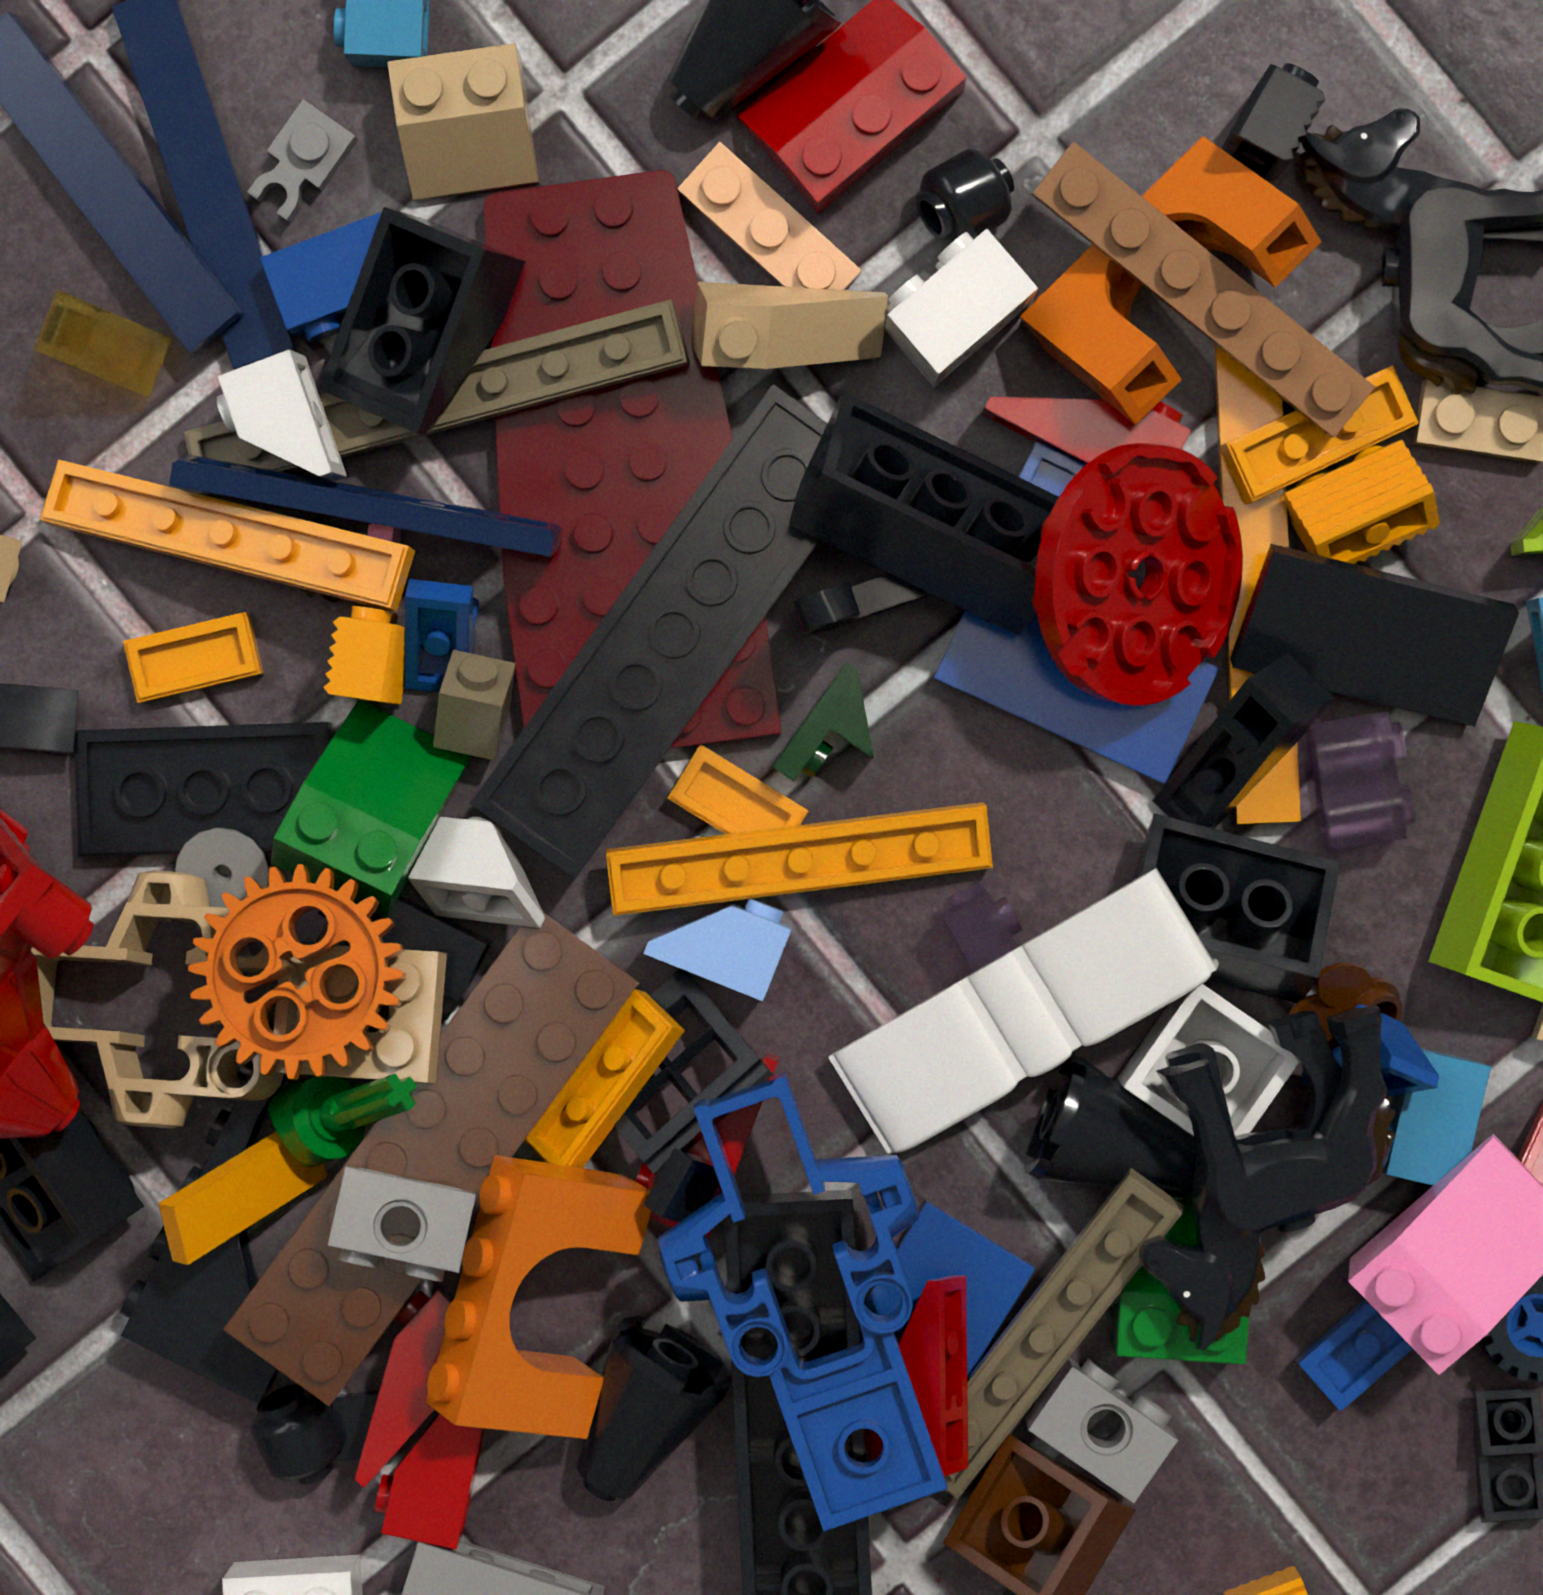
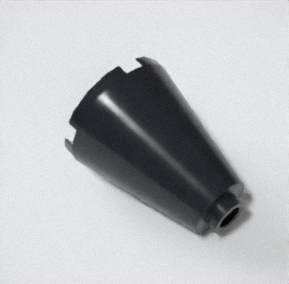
[668,0,841,121]
[1024,1056,1197,1201]
[577,1316,732,1501]

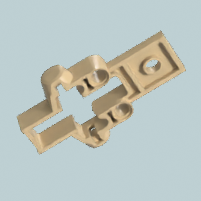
[31,871,447,1129]

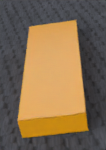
[1220,365,1419,504]
[524,989,685,1168]
[158,1131,327,1265]

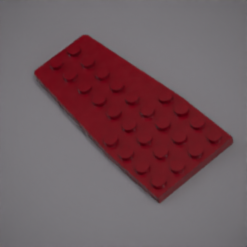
[484,170,782,749]

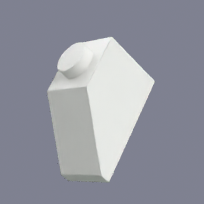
[217,349,347,481]
[408,817,545,928]

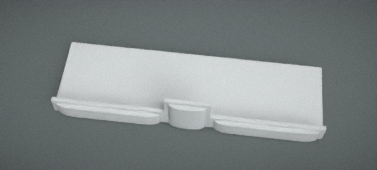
[828,868,1219,1154]

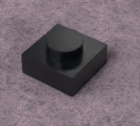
[644,1148,720,1222]

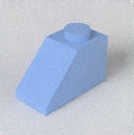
[643,898,792,1001]

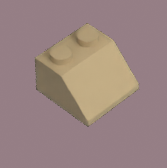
[387,43,539,202]

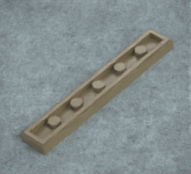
[944,1168,1184,1499]

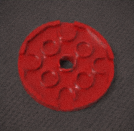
[1033,443,1243,706]

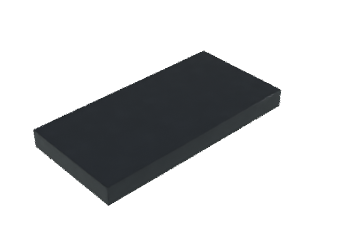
[1230,544,1519,727]
[74,722,331,857]

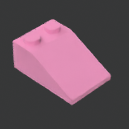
[1348,1134,1543,1375]

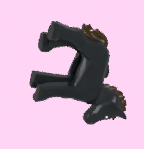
[1300,108,1543,394]
[1139,1005,1396,1350]

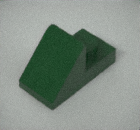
[773,662,874,782]

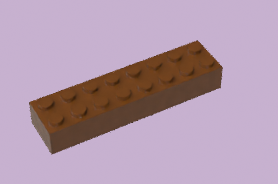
[223,912,639,1406]

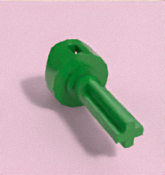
[268,1073,417,1167]

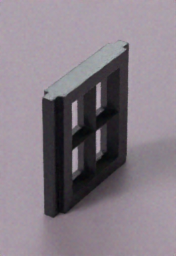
[614,969,773,1175]

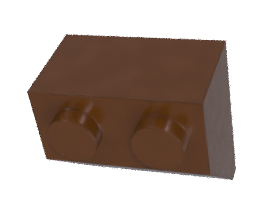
[943,1433,1135,1595]

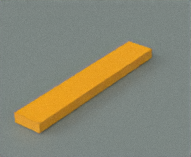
[40,459,415,613]
[605,802,993,916]

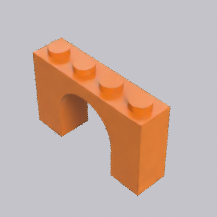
[1019,136,1322,425]
[425,1155,652,1439]

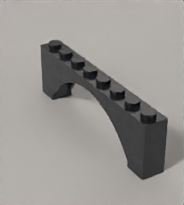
[120,896,492,1404]

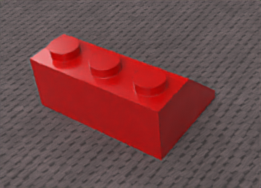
[736,0,967,214]

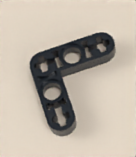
[793,574,931,638]

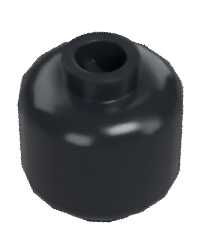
[916,149,1015,242]
[250,1384,345,1485]

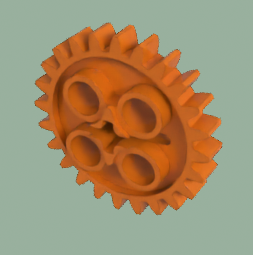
[188,864,406,1080]

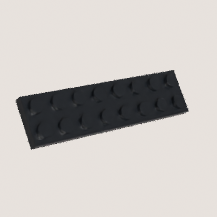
[470,384,828,879]

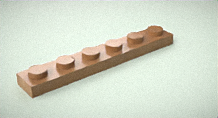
[1030,141,1375,438]

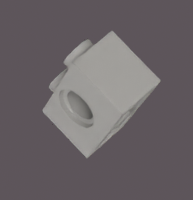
[328,1165,476,1282]
[1025,1358,1178,1503]

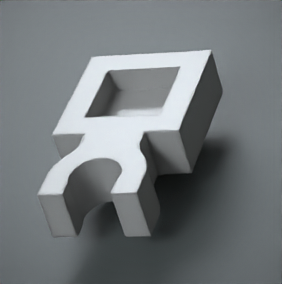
[247,99,358,223]

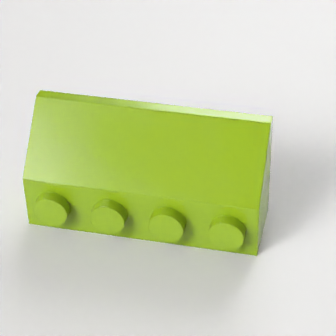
[1428,721,1543,1002]

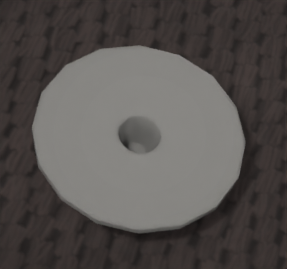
[175,828,269,908]

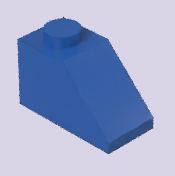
[260,212,381,342]

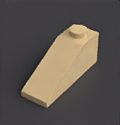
[691,282,888,369]

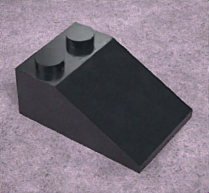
[318,207,526,435]

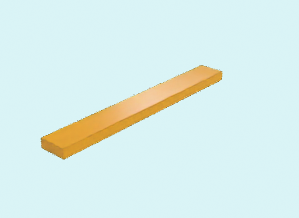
[1213,343,1301,824]

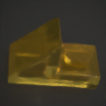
[33,290,172,397]

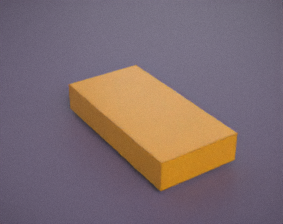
[123,612,264,703]
[667,744,809,834]

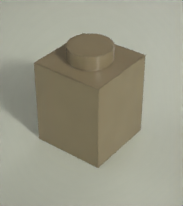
[433,650,516,761]

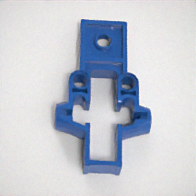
[658,1071,948,1532]

